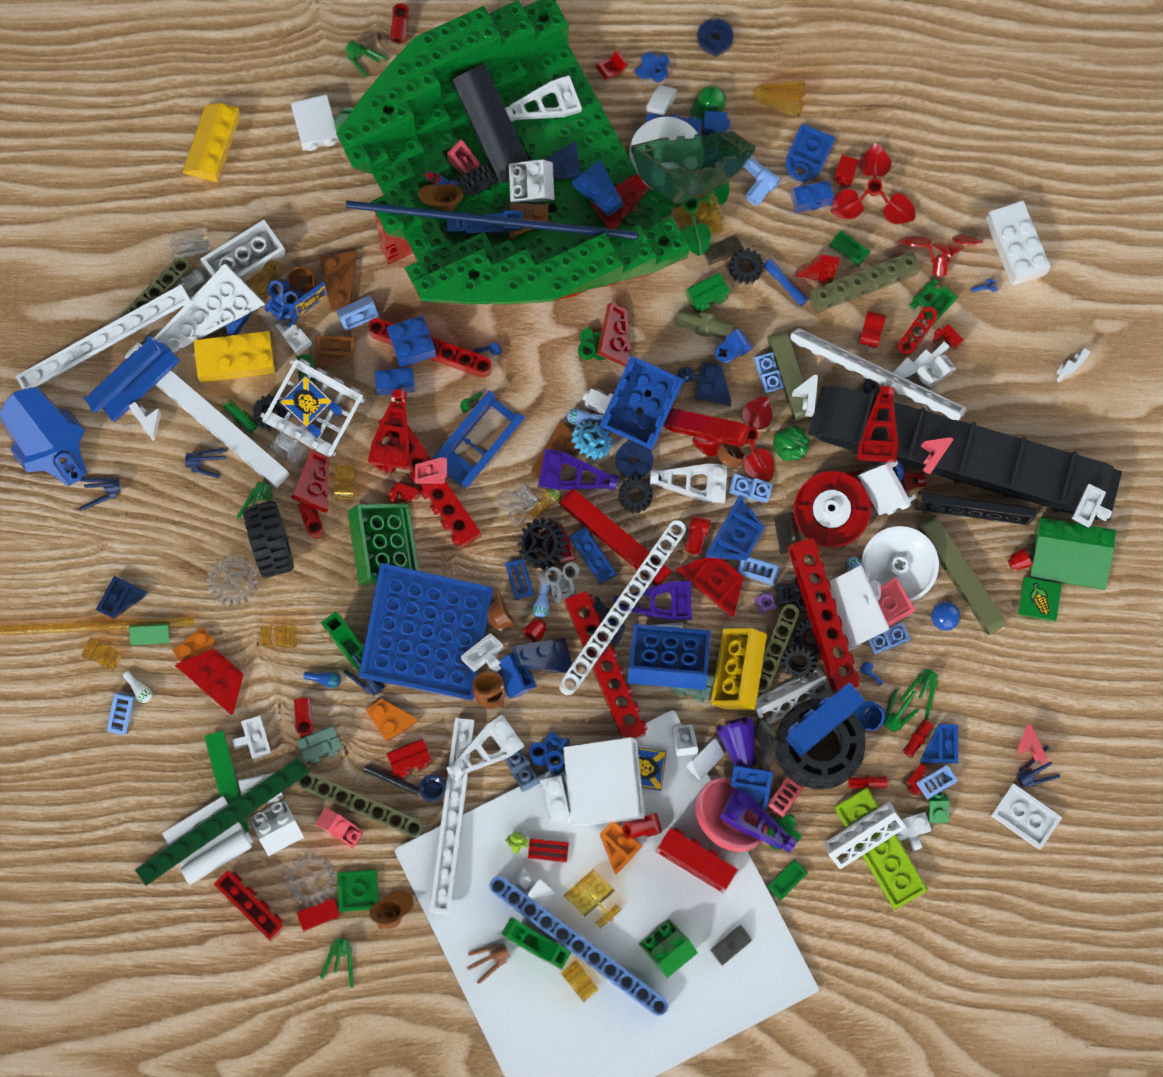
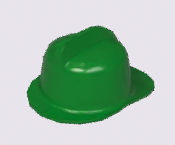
[691,86,727,126]

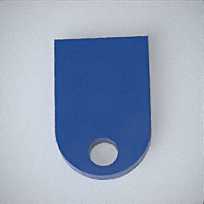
[785,124,835,182]

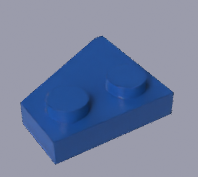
[920,724,958,764]
[730,765,773,809]

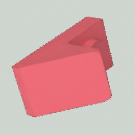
[921,437,954,474]
[415,457,447,484]
[1017,723,1048,766]

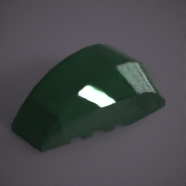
[631,131,755,203]

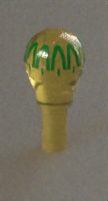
[529,489,560,518]

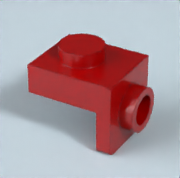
[595,51,628,81]

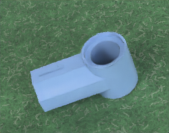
[745,168,781,206]

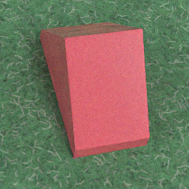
[448,139,482,175]

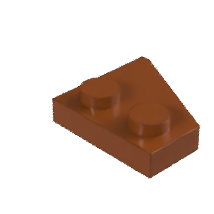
[315,335,355,370]

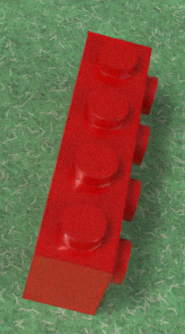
[214,870,285,942]

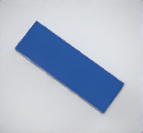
[569,527,617,585]

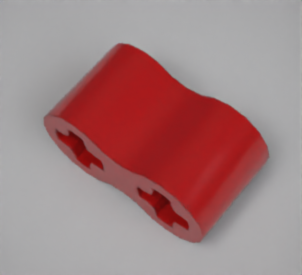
[859,310,886,349]

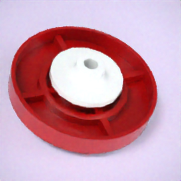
[794,471,871,548]

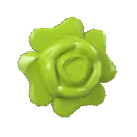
[505,832,529,853]

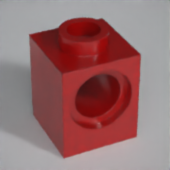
[833,154,859,186]

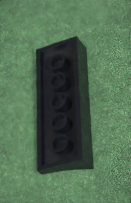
[449,63,529,184]
[916,492,1037,526]

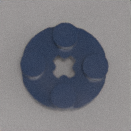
[697,19,734,57]
[615,441,653,479]

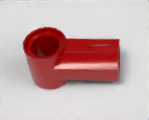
[390,3,410,43]
[297,503,324,539]
[684,515,711,555]
[294,697,314,738]
[622,813,663,839]

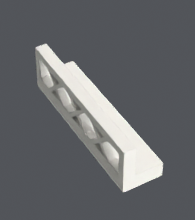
[755,667,832,728]
[824,801,906,869]

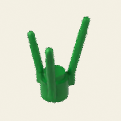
[345,40,388,77]
[237,482,273,518]
[899,669,938,720]
[883,689,919,733]
[320,939,354,988]

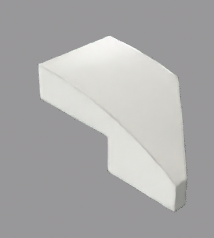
[275,324,312,356]

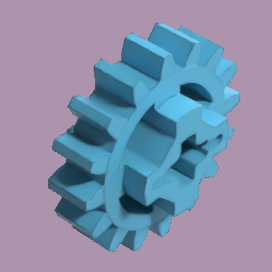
[571,420,612,460]

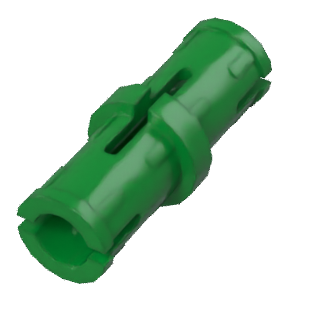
[223,399,259,434]

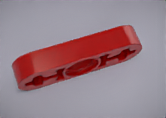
[898,307,937,355]

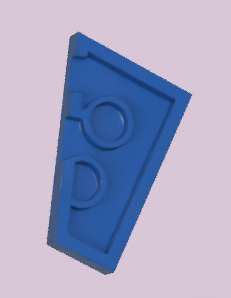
[572,160,623,216]

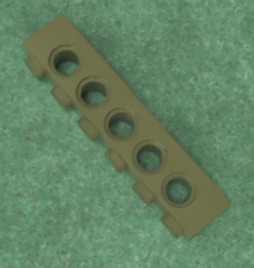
[808,251,921,314]

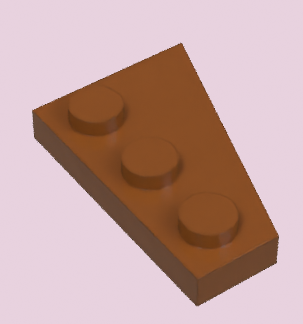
[320,250,357,312]

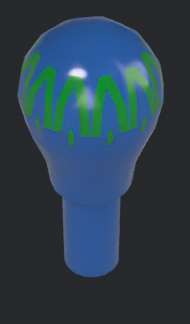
[303,671,341,688]

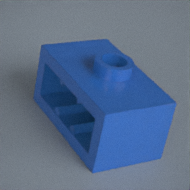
[791,181,834,213]
[375,368,415,396]
[497,653,537,699]

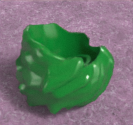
[773,426,809,461]

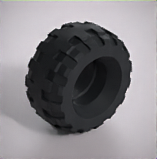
[774,698,866,790]

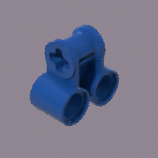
[264,279,304,321]
[715,329,754,363]
[529,731,570,775]

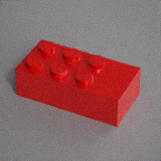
[656,827,738,893]

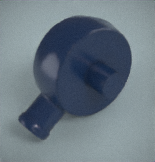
[677,366,701,383]
[862,378,879,396]

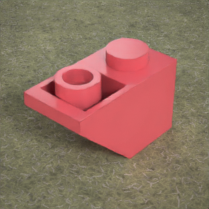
[315,808,364,849]

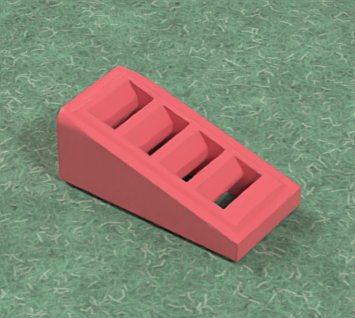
[767,777,804,818]

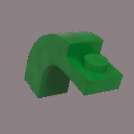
[321,611,364,672]
[501,917,572,970]

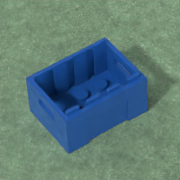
[599,356,686,450]

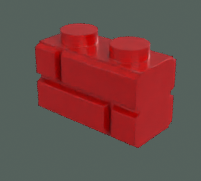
[386,738,432,778]

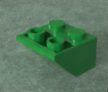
[639,919,698,979]

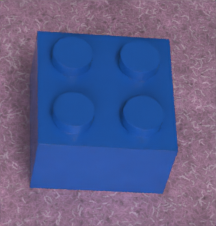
[387,315,436,368]

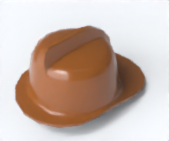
[418,184,463,212]
[488,587,518,632]
[369,890,414,930]

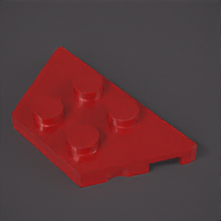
[676,557,744,618]
[175,648,244,716]

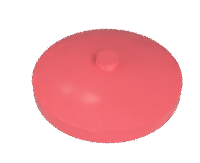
[695,778,768,852]

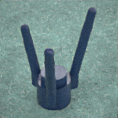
[185,448,228,478]
[79,477,121,511]
[344,654,386,696]
[1016,746,1060,788]

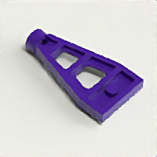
[538,449,618,491]
[613,581,692,620]
[719,787,797,853]

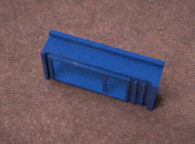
[83,336,180,422]
[432,390,525,489]

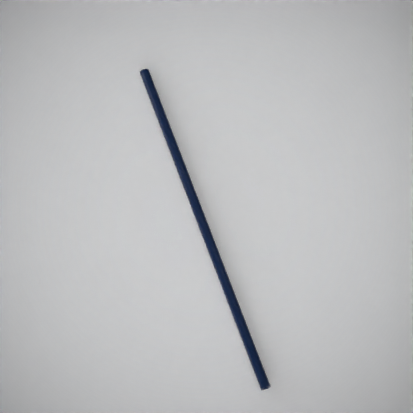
[346,200,637,240]

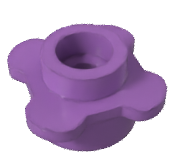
[755,592,777,614]

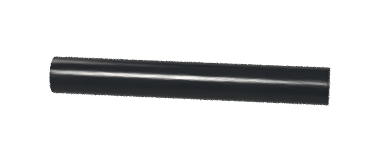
[364,764,419,795]

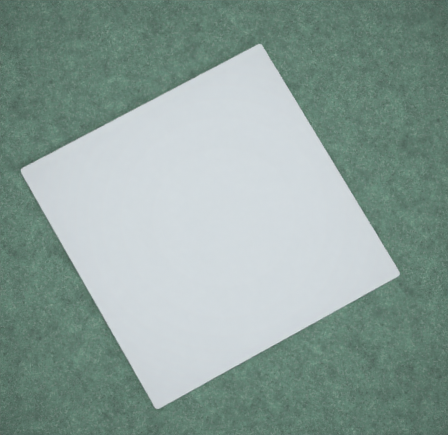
[395,711,819,1077]

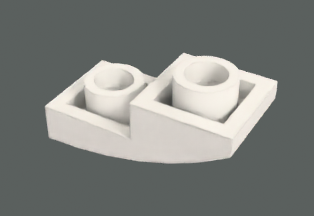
[647,85,677,116]
[1056,348,1090,382]

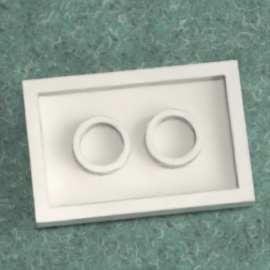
[991,783,1062,850]

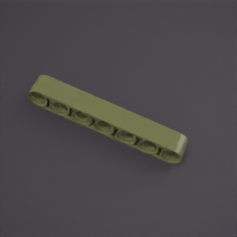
[917,515,1006,635]
[297,772,423,839]

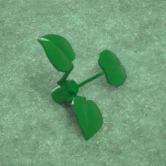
[648,176,730,256]

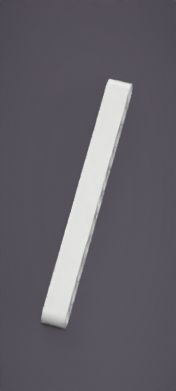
[124,342,290,488]
[559,520,686,695]

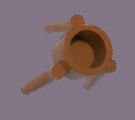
[467,943,510,984]

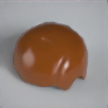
[287,266,315,294]
[717,443,746,467]

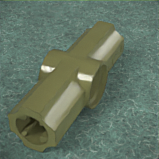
[675,310,734,339]

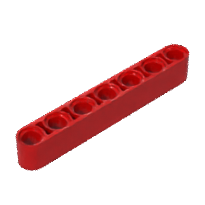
[368,318,492,378]
[558,489,672,586]

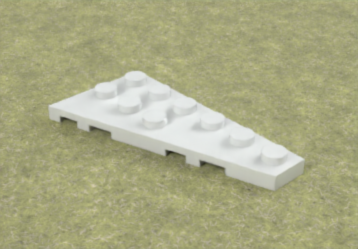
[155,264,266,353]

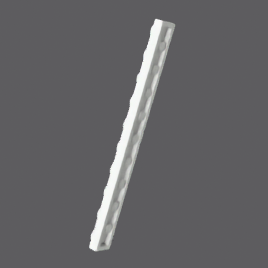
[15,285,192,389]
[790,328,967,421]
[430,718,475,915]

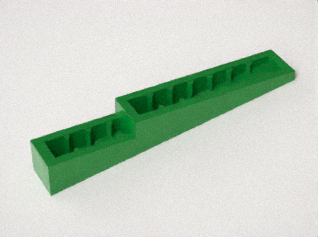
[204,731,253,848]

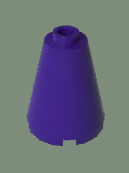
[716,716,755,768]

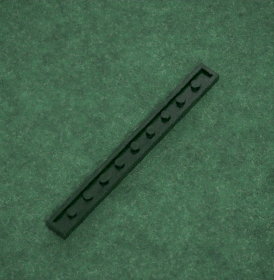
[135,756,310,886]

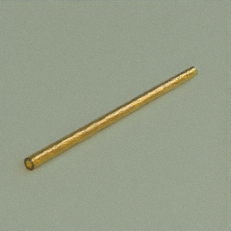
[0,617,194,636]

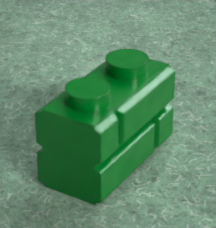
[685,273,730,313]

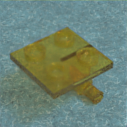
[676,194,724,235]
[564,869,622,929]

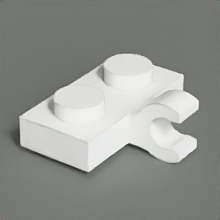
[1071,484,1112,527]
[461,633,504,672]
[232,716,271,760]
[889,812,932,852]

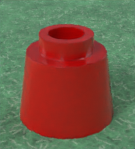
[1007,547,1032,571]
[522,618,547,643]

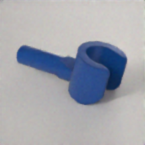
[971,279,999,292]
[474,343,502,356]
[860,662,884,686]

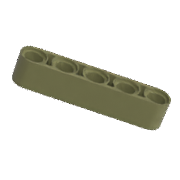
[120,256,191,318]
[767,331,810,421]
[758,604,799,695]

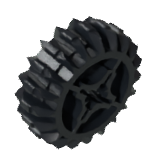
[517,517,569,570]

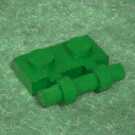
[909,278,958,325]

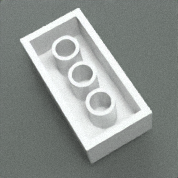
[985,201,1051,286]
[201,220,286,282]

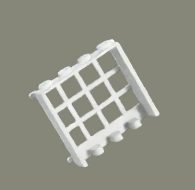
[260,359,365,458]

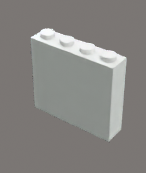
[562,738,645,827]

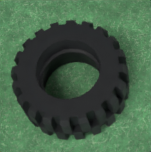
[243,500,294,578]

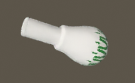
[123,671,153,703]

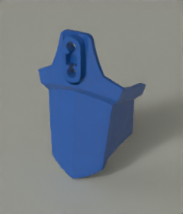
[0,386,87,486]

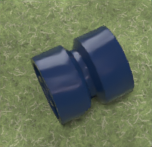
[419,775,445,803]

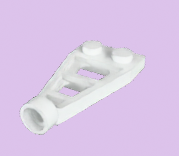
[505,75,582,121]
[650,463,727,504]
[447,714,524,780]

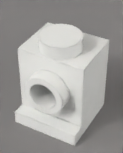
[583,389,613,415]

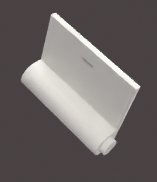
[818,566,889,651]
[162,796,254,885]

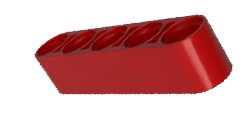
[664,408,751,447]

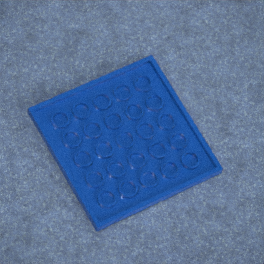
[358,563,493,701]

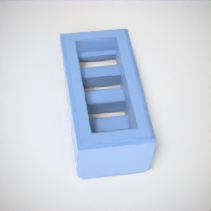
[737,557,781,586]
[106,692,135,735]
[917,764,958,800]

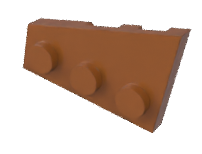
[531,420,580,480]

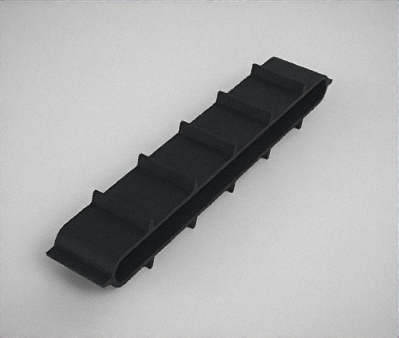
[808,386,1122,521]

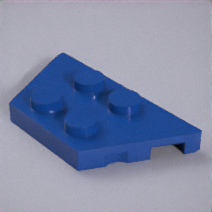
[705,495,765,561]

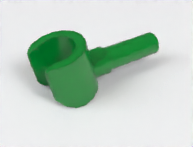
[460,391,483,413]

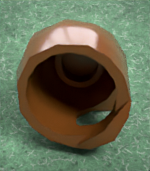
[472,671,505,709]

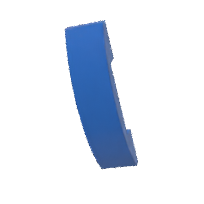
[447,210,523,235]

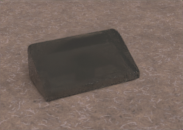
[703,235,743,266]
[774,512,801,554]
[709,924,753,966]

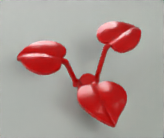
[830,143,916,225]
[897,234,984,276]
[692,396,774,482]

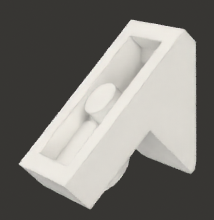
[792,375,818,417]
[129,402,161,441]
[673,724,698,757]
[512,869,555,908]

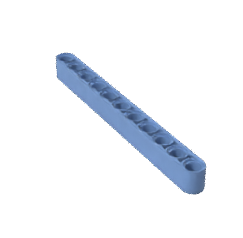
[490,876,668,1016]

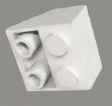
[509,160,554,202]
[250,800,304,856]

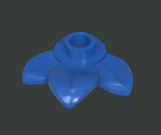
[634,53,670,82]

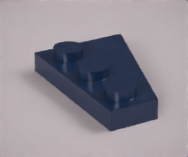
[512,638,572,674]

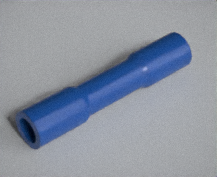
[763,259,809,307]

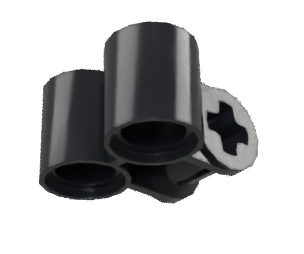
[774,577,811,613]

